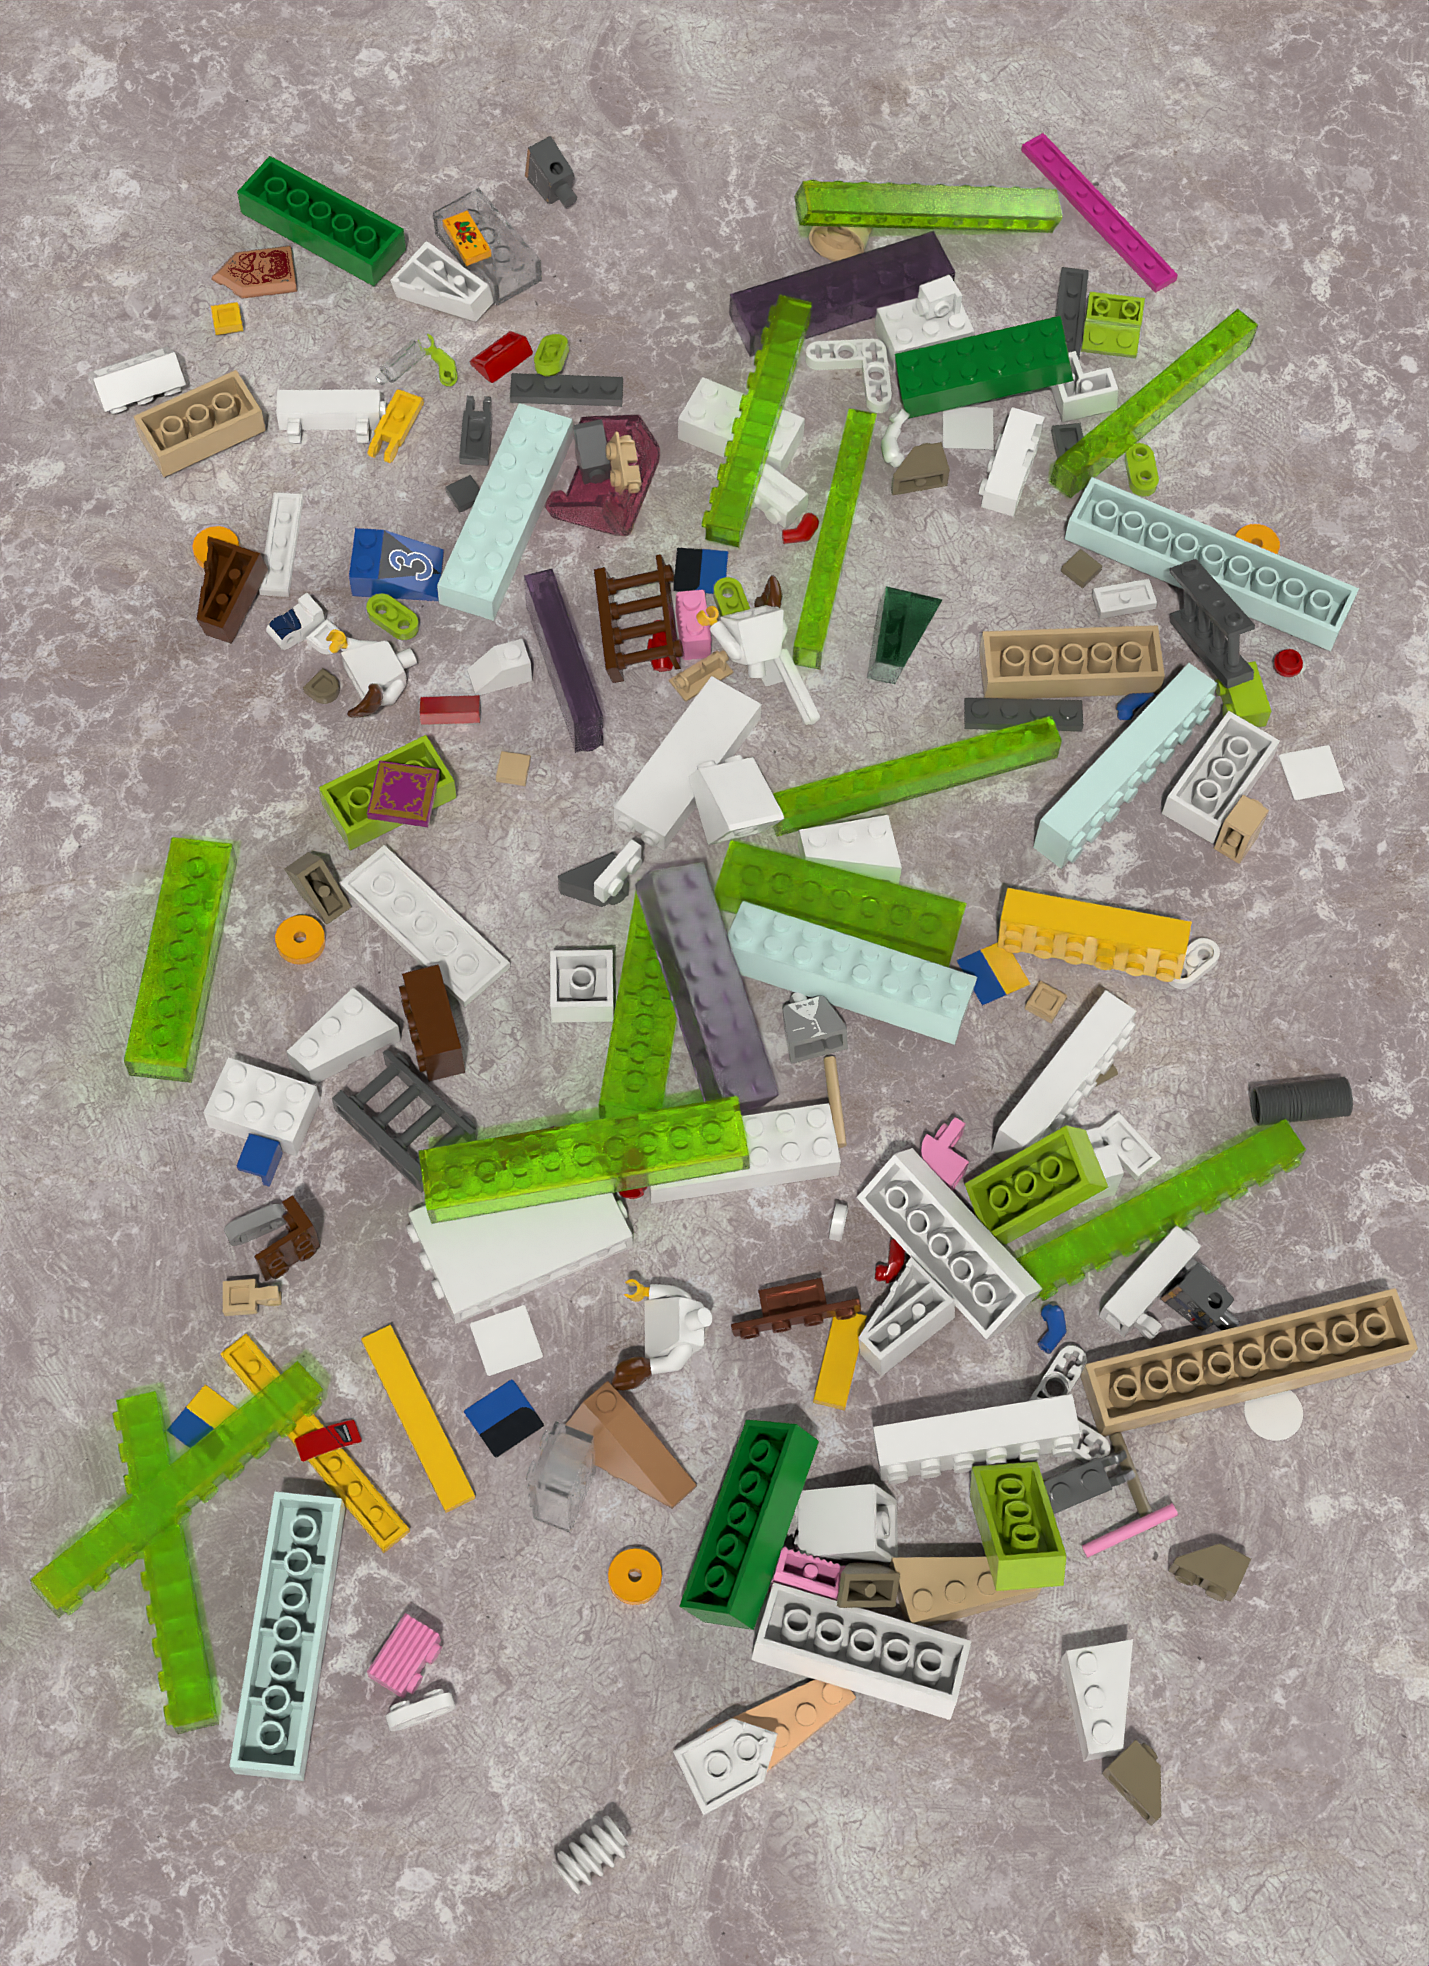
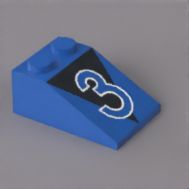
[349,528,444,601]

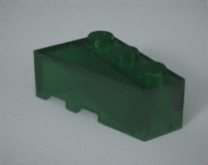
[867,586,943,685]

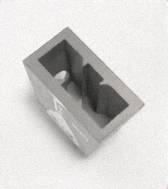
[782,992,848,1064]

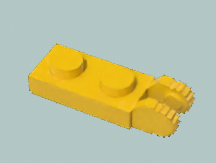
[367,389,424,463]

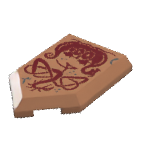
[211,245,297,298]

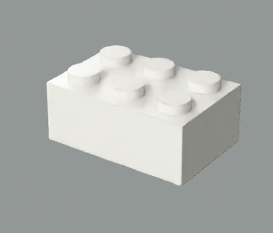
[875,298,974,372]
[203,1057,320,1156]

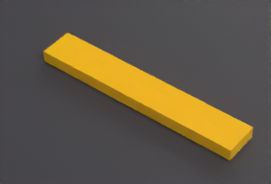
[361,1324,476,1513]

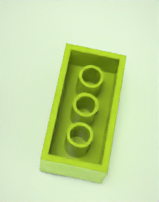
[318,735,457,851]
[964,1125,1109,1245]
[969,1462,1067,1591]

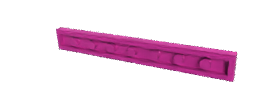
[1021,133,1178,293]

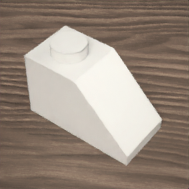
[467,639,532,695]

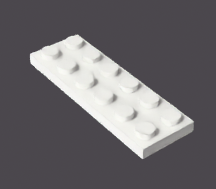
[339,845,510,1007]

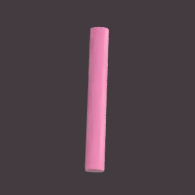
[1082,1503,1178,1558]

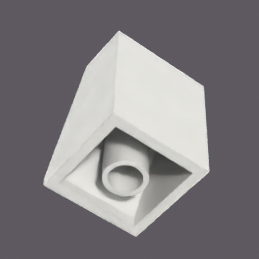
[688,755,784,845]
[794,1484,898,1566]

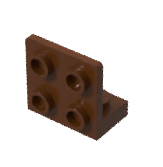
[254,1195,320,1281]

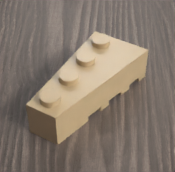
[889,1557,1041,1627]

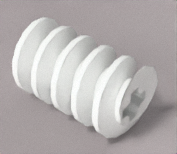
[551,1816,630,1895]

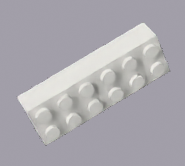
[992,990,1137,1161]
[641,1103,841,1204]
[857,1148,1043,1339]
[873,1394,1080,1484]
[752,1582,972,1720]

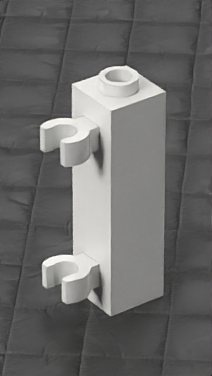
[276,389,387,443]
[1099,1225,1211,1341]

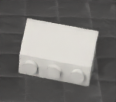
[88,346,186,414]

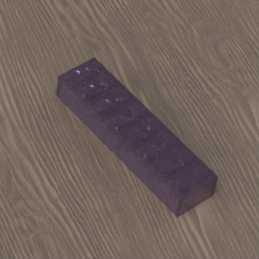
[729,231,956,357]
[635,862,779,1118]

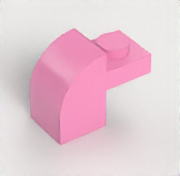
[919,1117,969,1191]

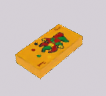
[442,210,491,266]

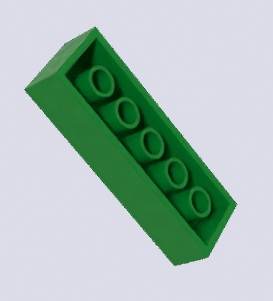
[237,156,406,287]
[895,315,1074,419]
[679,1419,819,1630]

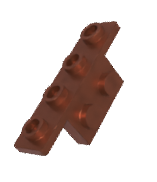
[731,1277,862,1340]

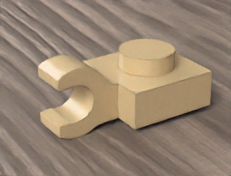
[223,1279,281,1316]

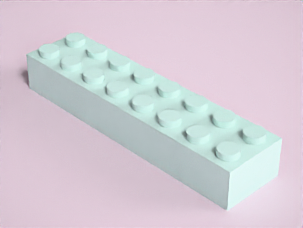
[437,403,573,621]
[1033,663,1217,869]
[719,901,977,1045]
[229,1492,345,1781]

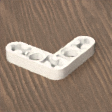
[805,339,892,413]
[1029,1346,1110,1463]

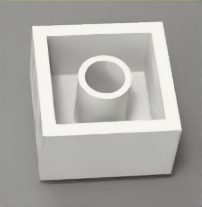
[550,950,614,1023]

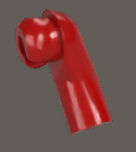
[782,513,819,544]
[875,1238,905,1284]

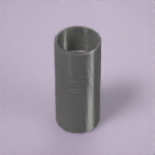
[1250,1076,1353,1126]

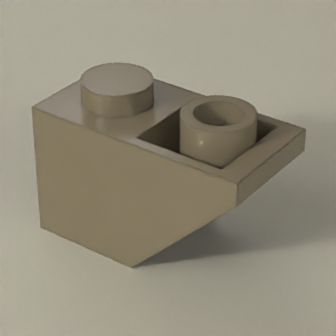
[1168,1543,1252,1602]

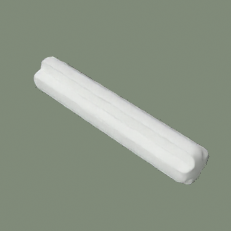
[773,649,820,725]

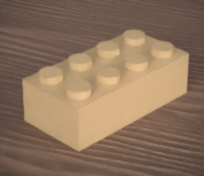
[133,370,266,477]

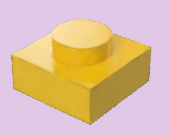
[211,302,243,335]

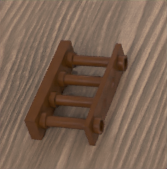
[594,554,684,683]

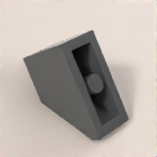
[574,419,611,484]
[558,853,629,907]

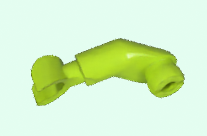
[418,334,457,387]

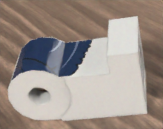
[266,593,325,650]

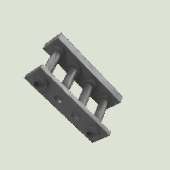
[1170,559,1255,689]
[332,1049,477,1193]

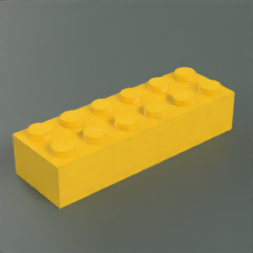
[998,888,1192,982]

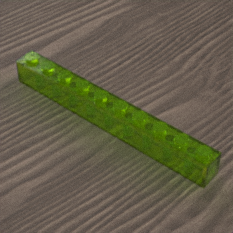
[794,180,1063,233]
[702,295,812,548]
[1050,308,1259,498]
[792,408,877,670]
[772,716,1062,837]
[1016,1119,1306,1302]
[30,1361,324,1619]
[113,1391,219,1734]

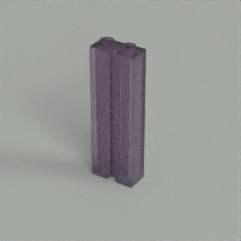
[524,568,604,753]

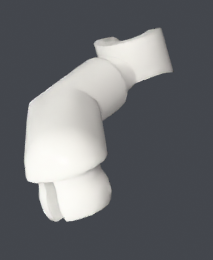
[881,408,910,468]

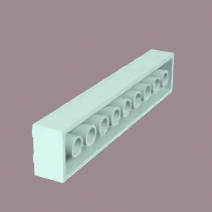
[1065,477,1359,651]

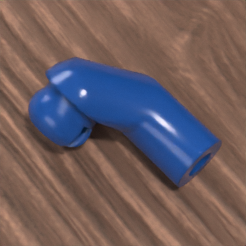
[1116,692,1154,720]
[1038,1304,1067,1354]

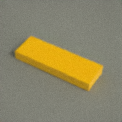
[813,1313,867,1411]

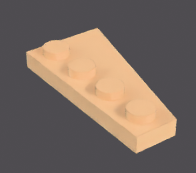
[706,1679,856,1772]

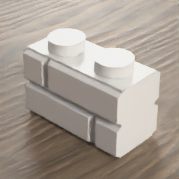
[742,462,809,529]

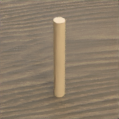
[823,1056,847,1148]

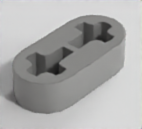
[224,1204,285,1246]

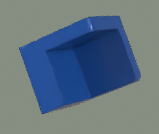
[237,1133,283,1187]

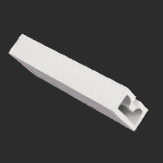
[614,676,762,851]

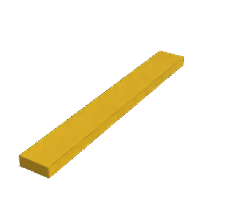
[220,1334,410,1553]

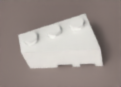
[390,241,494,322]
[979,407,1044,517]
[798,815,902,884]
[286,988,401,1085]
[858,1257,955,1377]
[1061,1639,1133,1762]

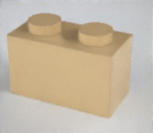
[1214,795,1269,864]

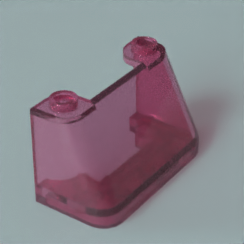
[545,415,660,536]

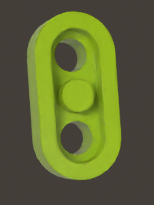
[534,334,569,377]
[1125,443,1159,497]
[713,577,750,617]
[366,593,419,640]

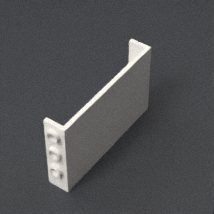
[406,1138,633,1324]

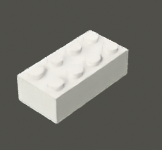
[678,377,805,475]
[1162,711,1280,844]

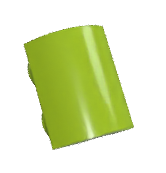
[1081,292,1145,358]

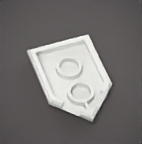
[673,1718,778,1815]

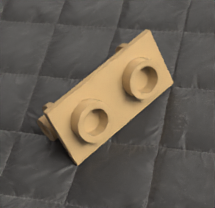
[606,432,642,497]
[669,650,734,702]

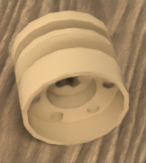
[809,188,877,263]

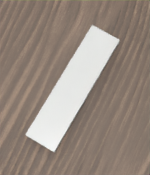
[259,492,303,597]

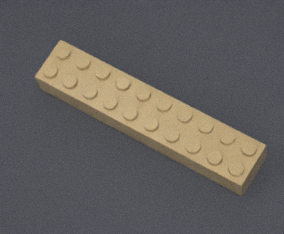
[1080,1288,1418,1436]

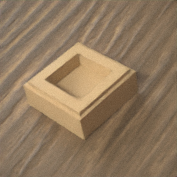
[496,751,531,786]
[1025,981,1067,1024]

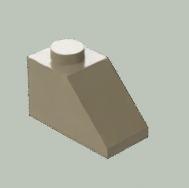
[891,442,950,496]
[284,852,351,924]
[837,1563,900,1608]
[1102,1740,1161,1826]

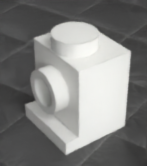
[916,275,962,320]

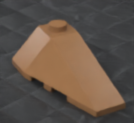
[559,1381,697,1509]

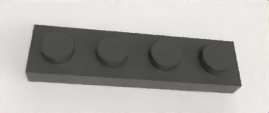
[1056,267,1089,360]
[510,373,623,407]
[964,698,1083,732]

